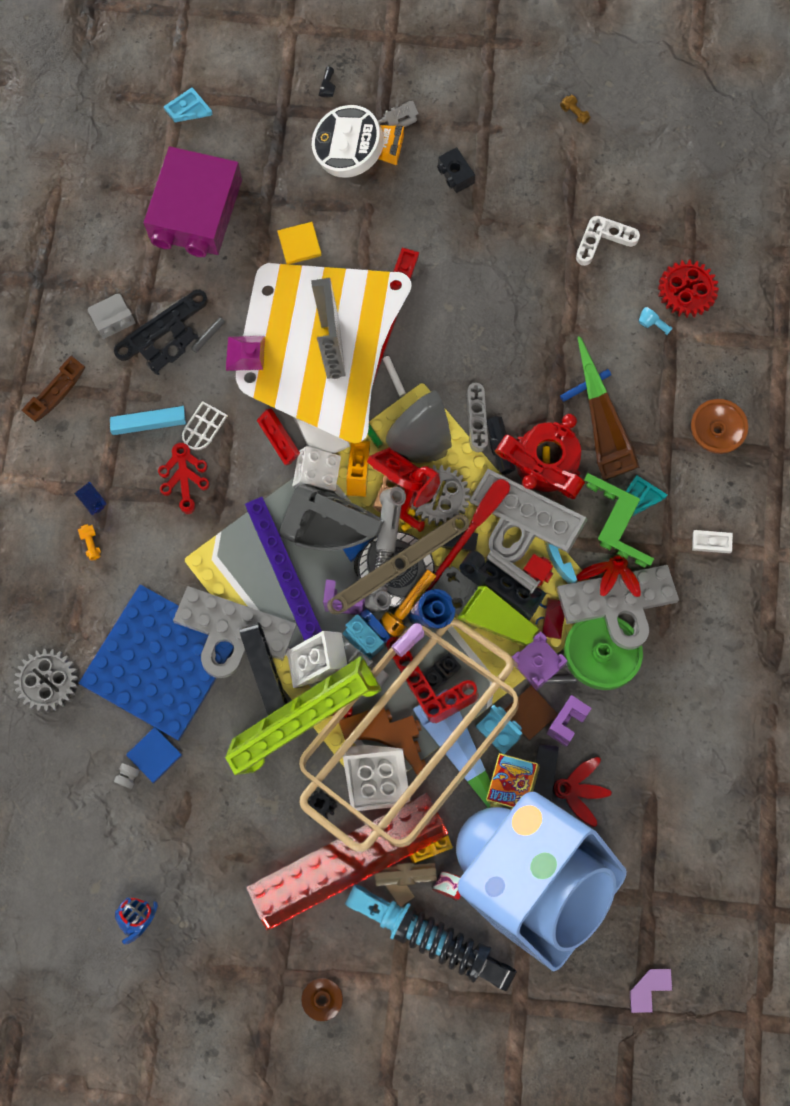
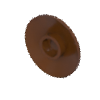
[301,978,343,1021]

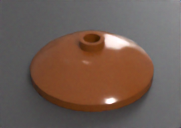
[691,399,748,454]

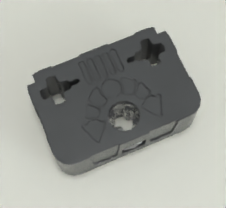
[431,566,479,629]

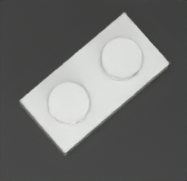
[692,530,733,553]

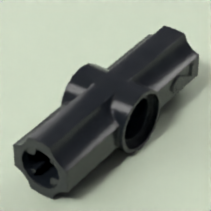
[487,416,515,475]

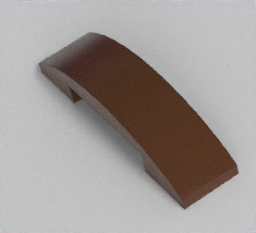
[21,356,85,422]

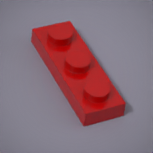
[257,409,300,465]

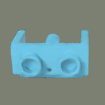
[342,614,384,660]

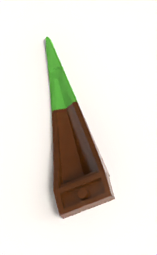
[578,336,640,481]

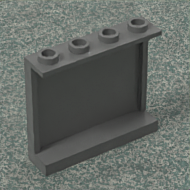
[311,278,346,379]

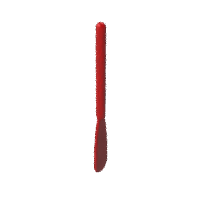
[426,479,510,592]

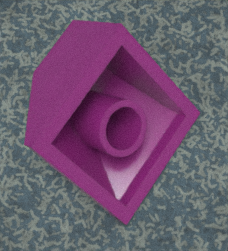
[226,336,265,371]

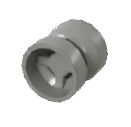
[114,763,140,789]

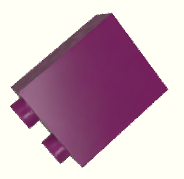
[143,146,242,258]

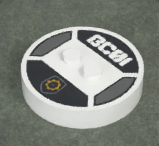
[312,105,384,178]

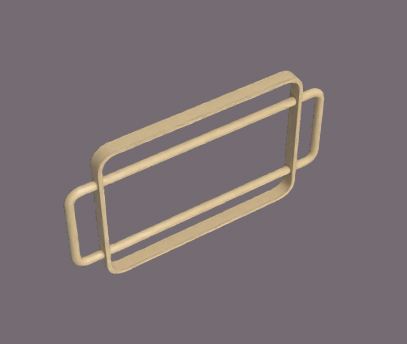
[299,619,519,852]

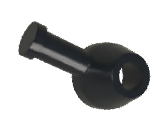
[318,67,336,97]

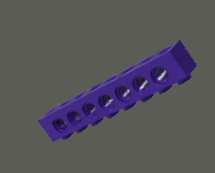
[245,497,322,641]

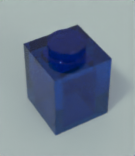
[74,482,107,515]

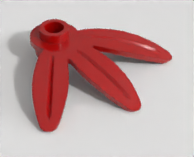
[576,556,641,597]
[553,756,612,827]

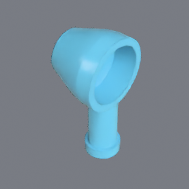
[639,307,672,335]

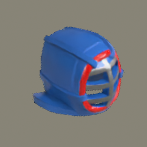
[115,897,158,945]

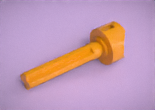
[380,569,436,638]

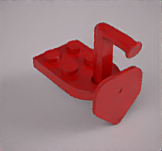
[367,447,441,532]

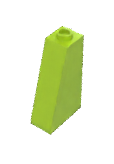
[457,586,539,645]

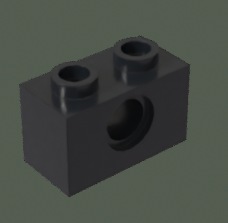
[437,147,475,193]

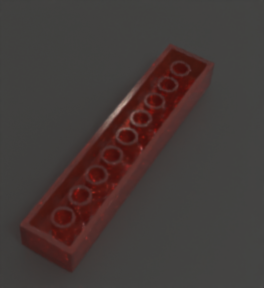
[246,793,449,931]

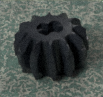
[308,789,337,820]

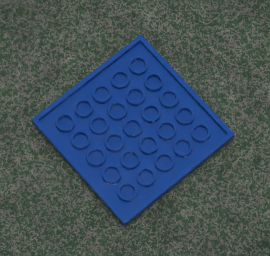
[78,584,234,741]

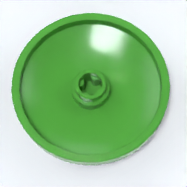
[564,617,643,690]

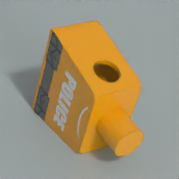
[378,125,404,165]

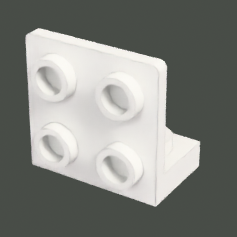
[292,446,341,492]

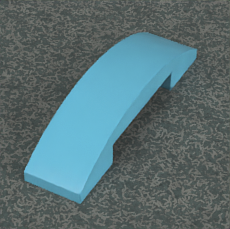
[545,542,577,584]

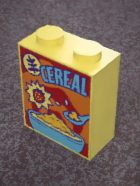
[486,753,540,810]

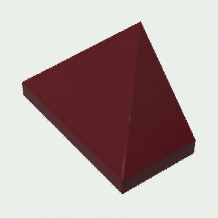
[542,598,564,640]

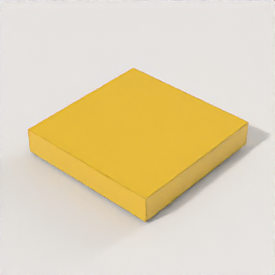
[277,222,322,265]

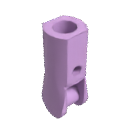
[391,623,425,657]

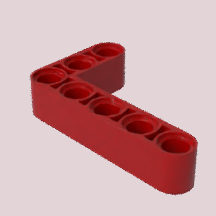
[386,636,479,723]

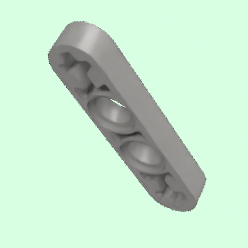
[466,383,488,453]

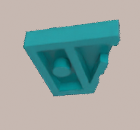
[625,475,668,517]

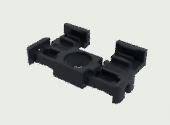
[137,316,199,375]

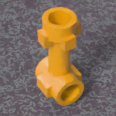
[78,524,101,560]

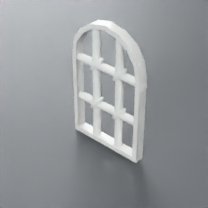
[182,401,228,450]

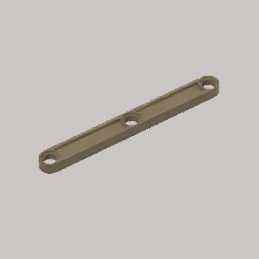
[327,514,469,615]

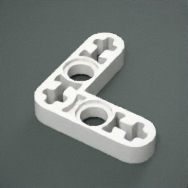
[576,216,640,266]

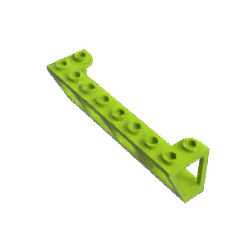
[225,656,382,775]

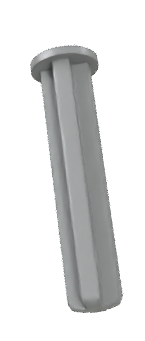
[487,550,541,594]

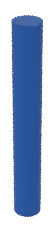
[560,369,611,402]

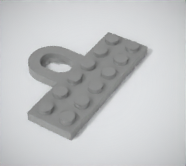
[469,469,588,563]
[556,565,679,650]
[173,586,297,678]

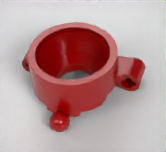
[495,414,585,499]

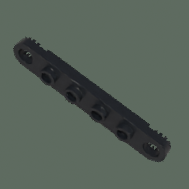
[114,289,208,361]

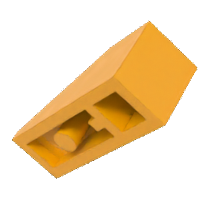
[347,441,370,497]

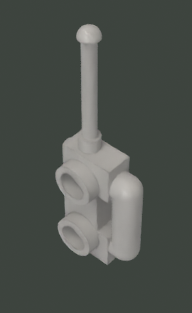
[378,101,418,127]

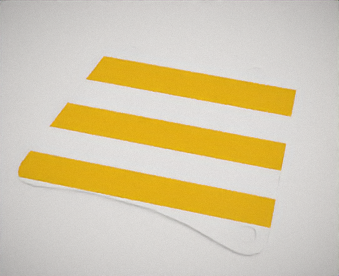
[236,263,411,443]

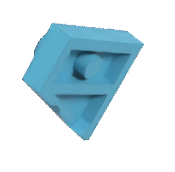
[164,88,213,122]

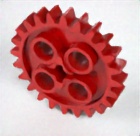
[658,260,719,318]

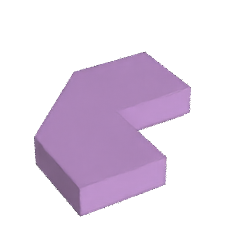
[630,969,672,1013]

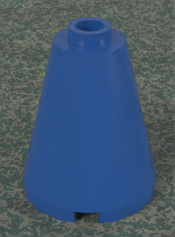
[408,589,456,629]

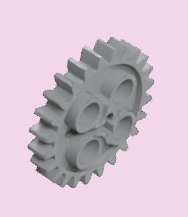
[411,465,470,526]
[14,649,79,713]

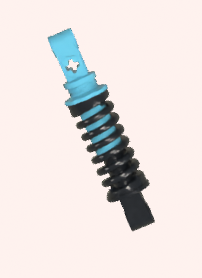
[345,884,517,991]

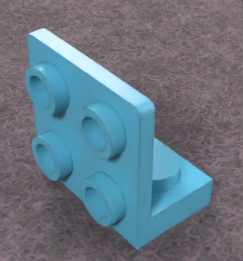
[476,705,522,754]

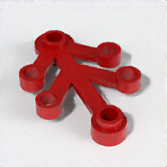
[158,443,210,514]

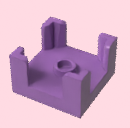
[323,579,366,615]
[512,632,568,691]
[547,695,592,747]

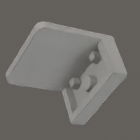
[88,294,135,339]

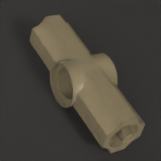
[375,863,437,886]

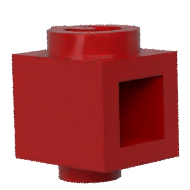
[523,554,554,587]

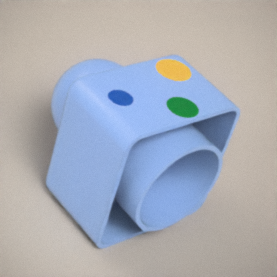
[456,792,627,971]

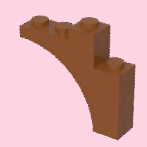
[339,707,426,776]

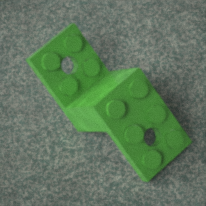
[584,473,654,568]

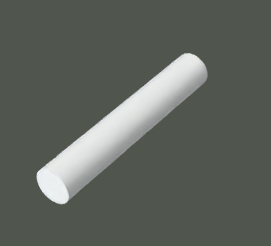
[383,356,406,397]

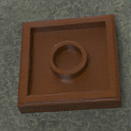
[504,685,558,741]

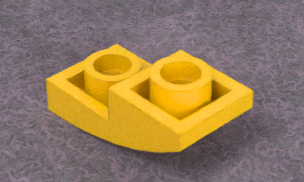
[406,829,453,864]

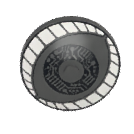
[357,532,435,608]

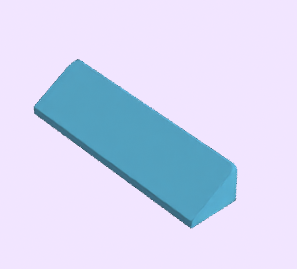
[110,406,186,435]

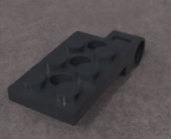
[459,551,547,621]

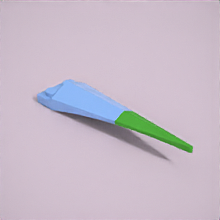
[413,689,491,808]

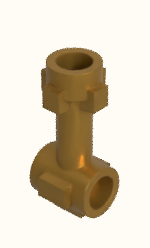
[560,94,591,125]

